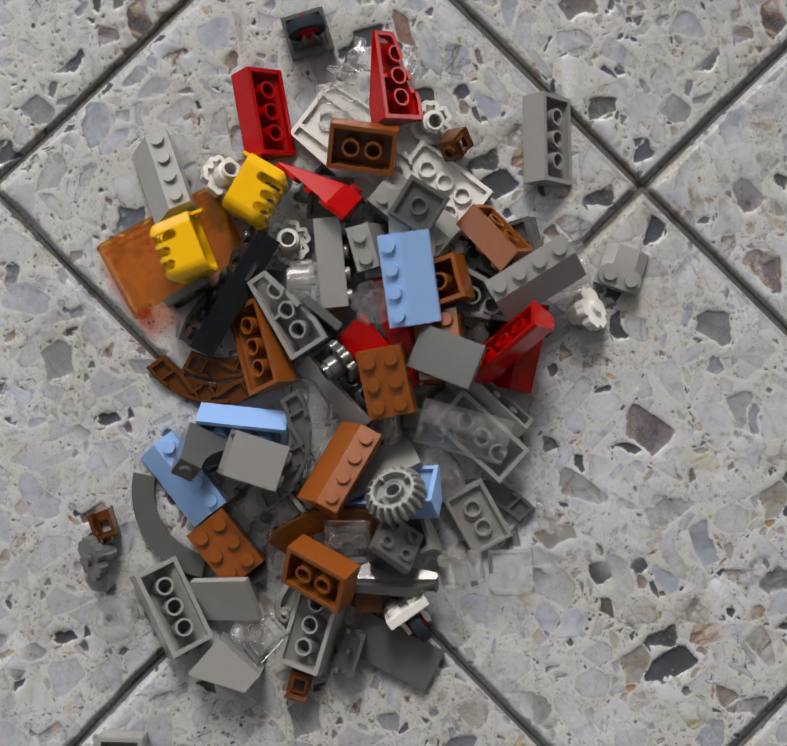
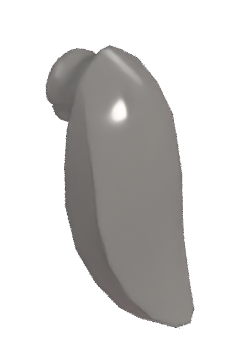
[274,583,298,623]

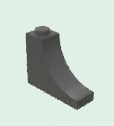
[170,422,228,482]

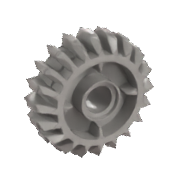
[364,465,427,525]

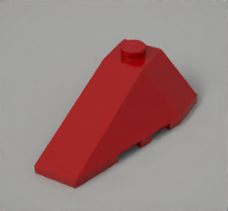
[369,30,423,126]
[275,162,366,220]

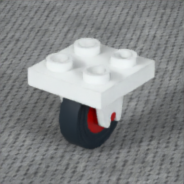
[383,591,433,642]

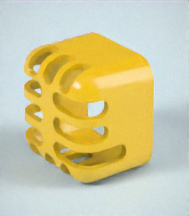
[222,150,289,229]
[150,208,219,284]

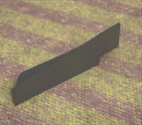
[334,550,438,597]

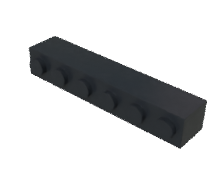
[183,225,280,358]

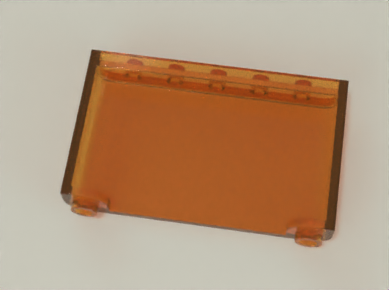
[96,188,242,320]

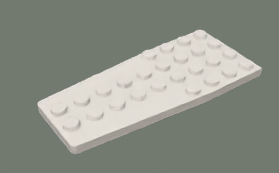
[291,82,493,257]

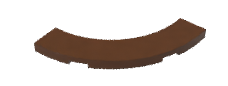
[182,350,244,380]
[146,355,260,405]
[267,506,380,554]

